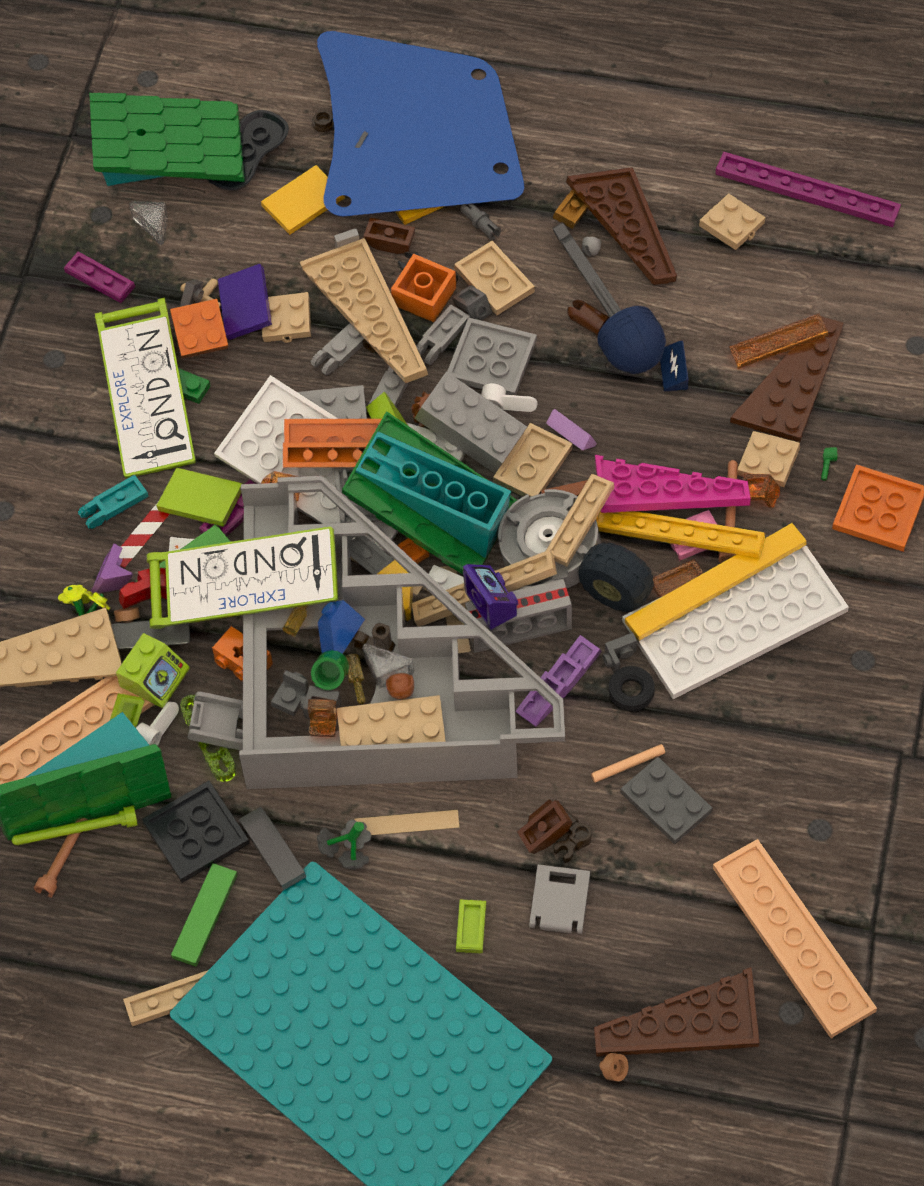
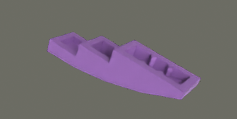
[515,635,602,727]

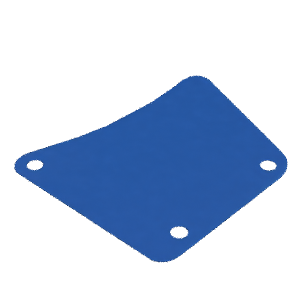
[317,31,524,216]

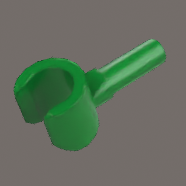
[821,447,837,481]

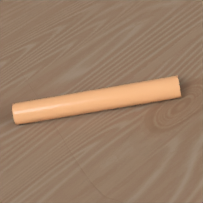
[591,744,665,783]

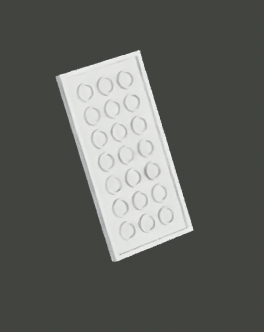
[214,375,398,551]
[622,546,849,699]

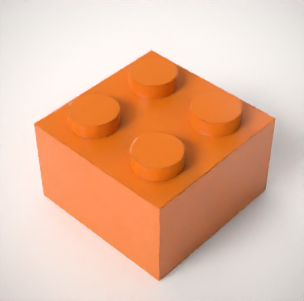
[391,254,456,322]
[170,299,228,359]

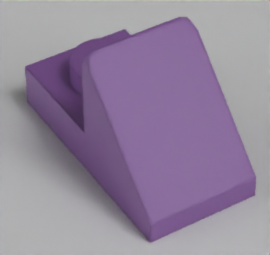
[91,544,133,593]

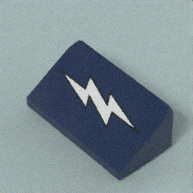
[660,341,688,391]

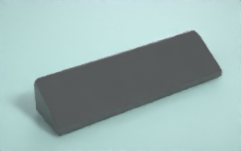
[112,621,191,649]

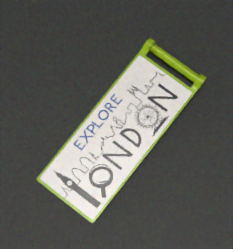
[95,298,196,479]
[147,526,338,629]

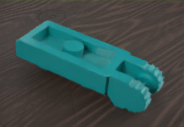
[78,475,149,529]

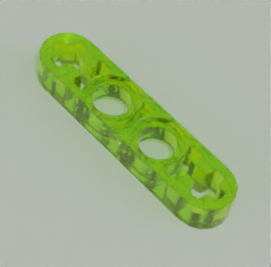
[180,695,236,782]

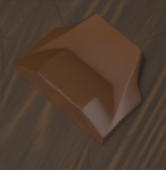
[363,217,415,254]
[517,799,572,854]

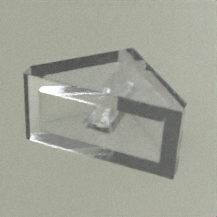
[129,201,168,246]
[363,644,414,689]

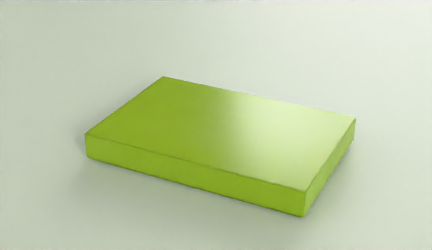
[156,468,242,527]

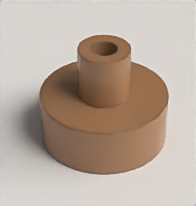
[114,607,140,623]
[599,1053,628,1082]

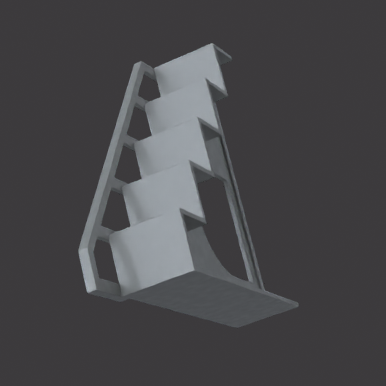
[239,476,565,789]

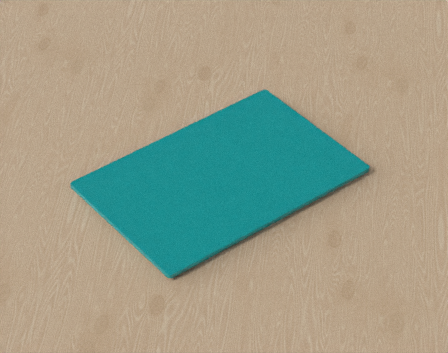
[170,862,552,1186]

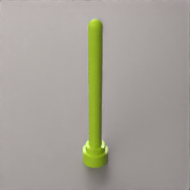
[12,805,138,845]

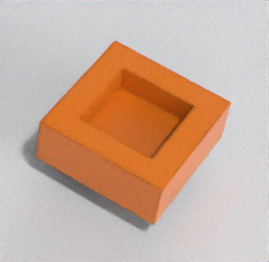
[397,538,429,564]

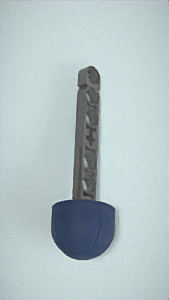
[552,222,666,374]

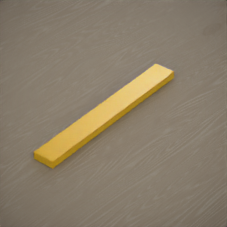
[596,511,765,558]
[625,523,806,641]

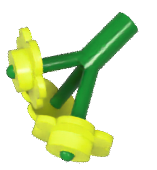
[58,585,110,616]

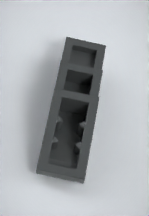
[238,807,306,890]

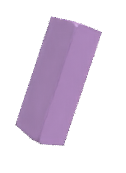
[546,409,597,450]

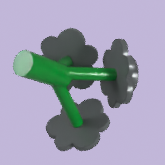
[317,820,371,870]

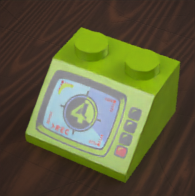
[116,633,190,708]

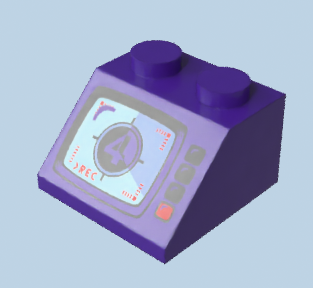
[463,564,518,630]

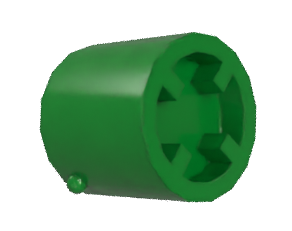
[311,650,349,690]

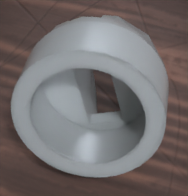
[582,237,601,256]

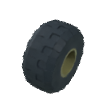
[578,542,654,612]

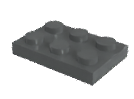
[620,757,713,844]

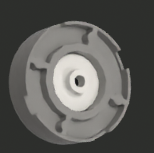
[498,489,601,588]

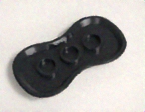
[207,110,289,191]

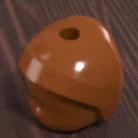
[386,673,414,700]

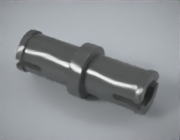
[460,203,501,240]

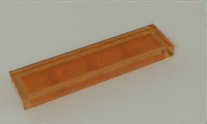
[729,313,828,369]

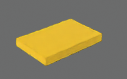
[261,165,345,235]

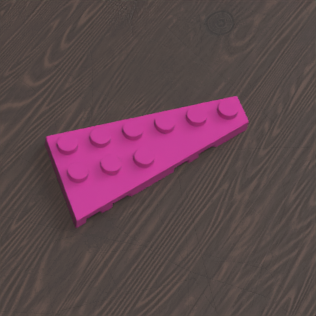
[595,455,751,513]

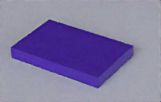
[218,264,272,340]

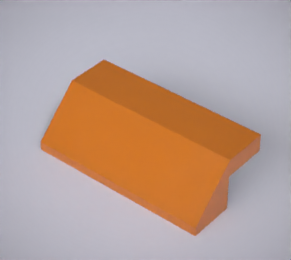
[283,419,382,468]

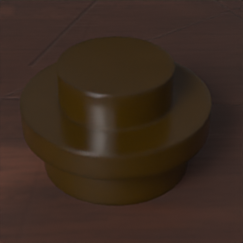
[312,110,334,132]

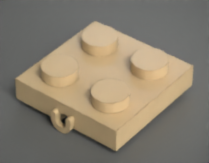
[699,193,766,250]
[262,292,311,343]
[737,431,800,487]

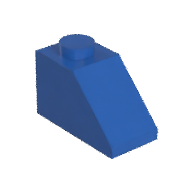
[318,600,365,654]

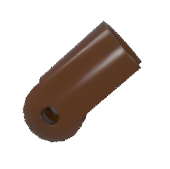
[567,299,610,336]

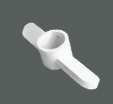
[481,383,538,412]
[136,702,179,746]

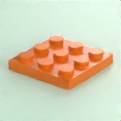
[832,465,924,552]

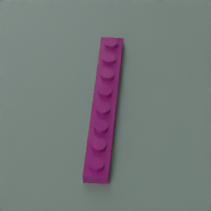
[715,152,901,228]

